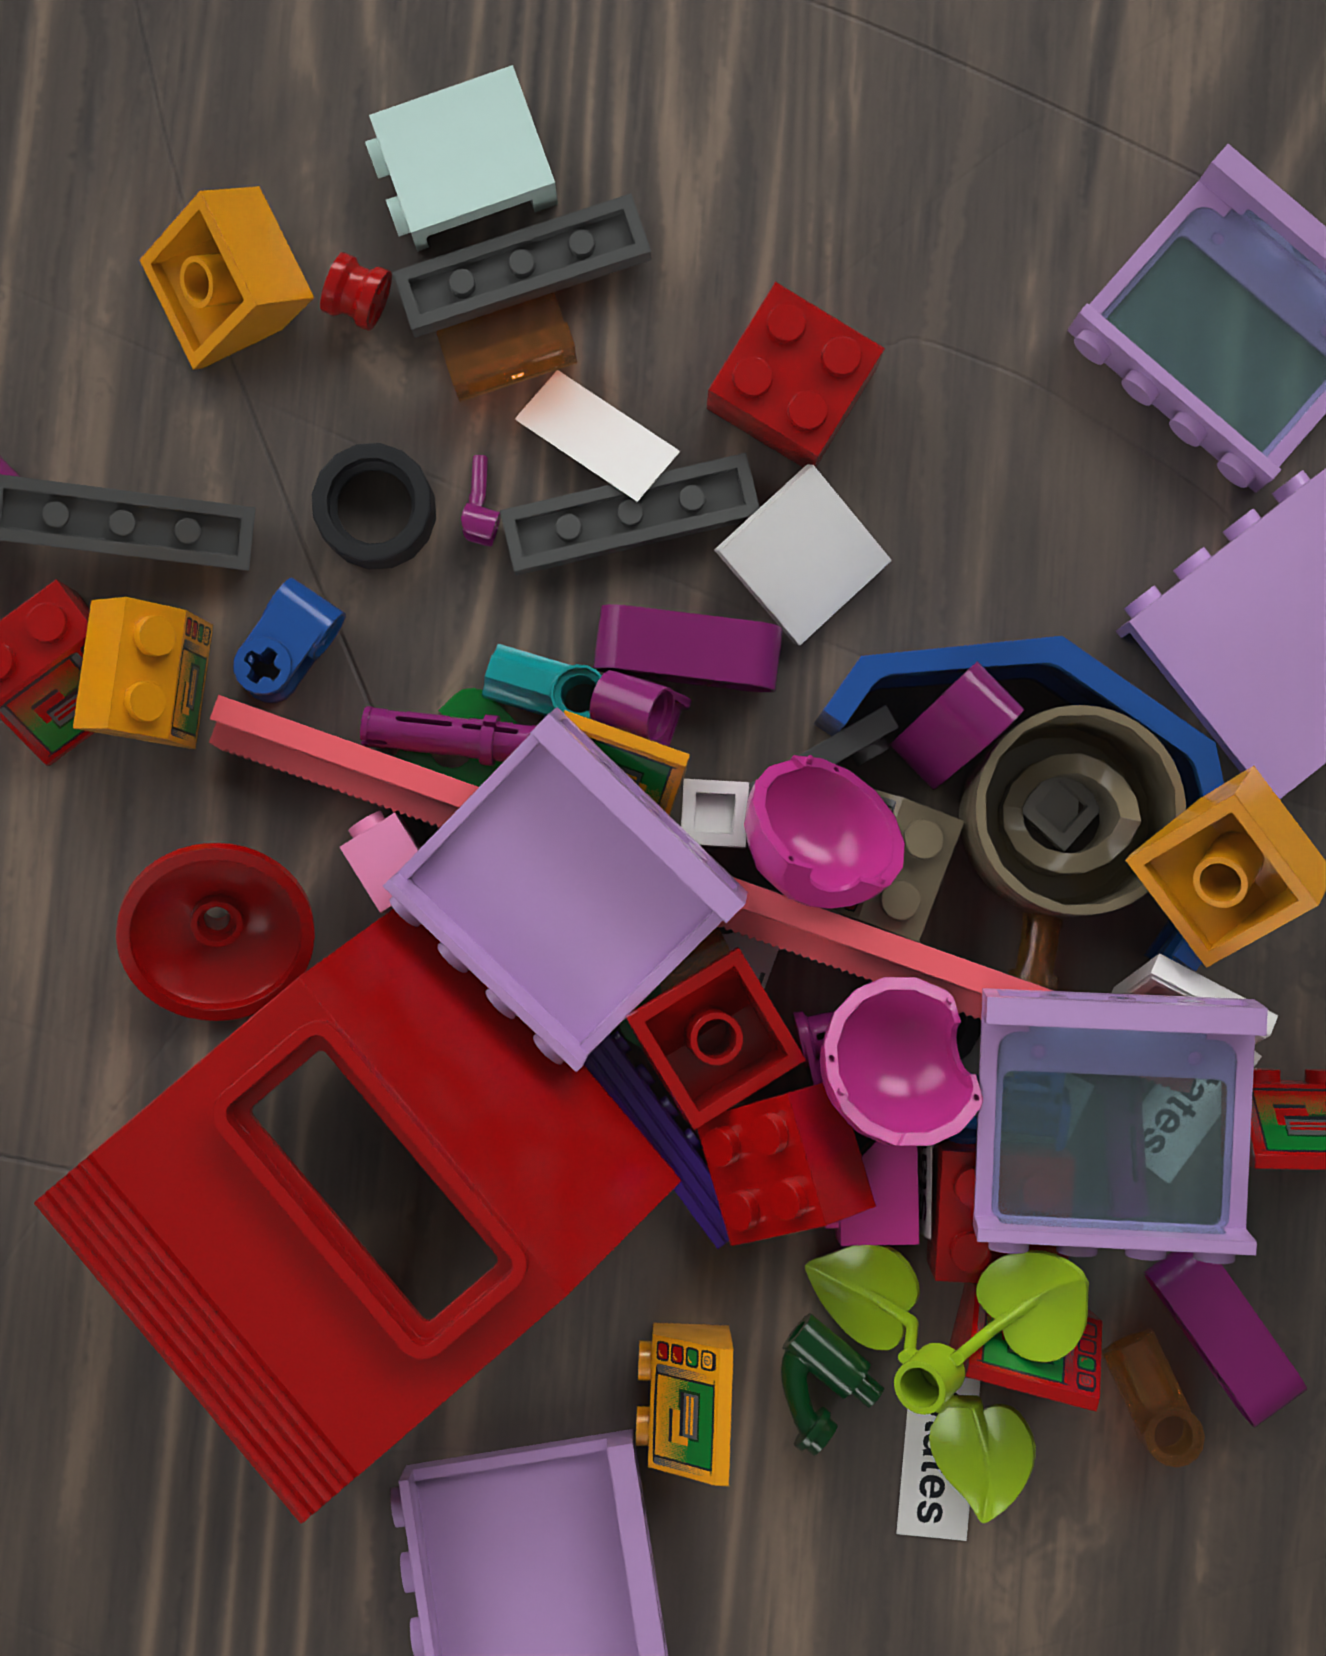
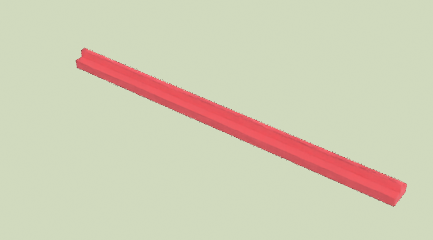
[209,695,1193,1092]

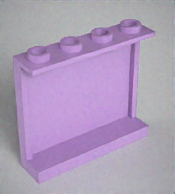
[1116,468,1326,799]
[383,707,748,1072]
[391,1429,668,1656]

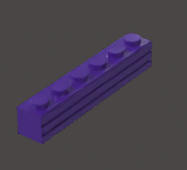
[584,1031,729,1249]

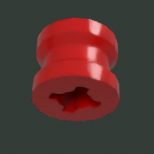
[320,252,392,331]

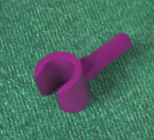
[461,455,501,547]

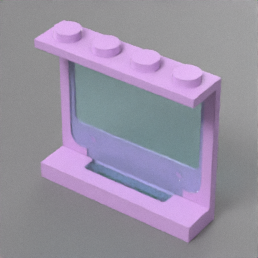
[1067,144,1326,493]
[973,988,1268,1264]

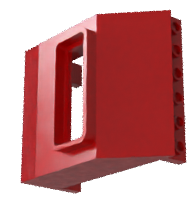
[34,909,682,1524]

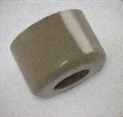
[959,705,1186,917]

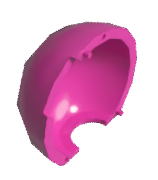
[744,755,905,909]
[820,977,983,1146]

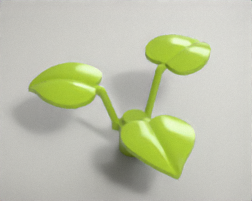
[805,1245,1089,1523]

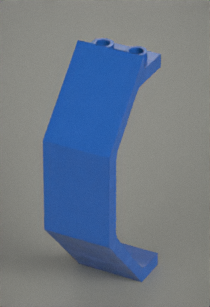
[814,636,1224,971]

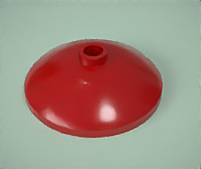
[116,843,315,1021]

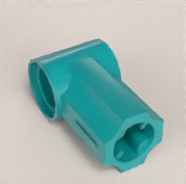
[482,644,602,719]

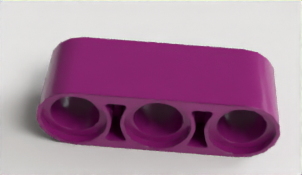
[593,604,783,693]
[889,661,1024,790]
[1143,1251,1307,1428]

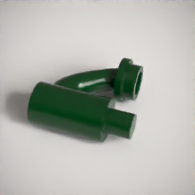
[781,1313,884,1456]

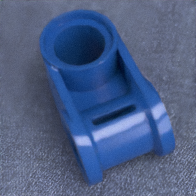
[233,578,346,703]

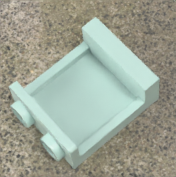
[365,65,558,252]

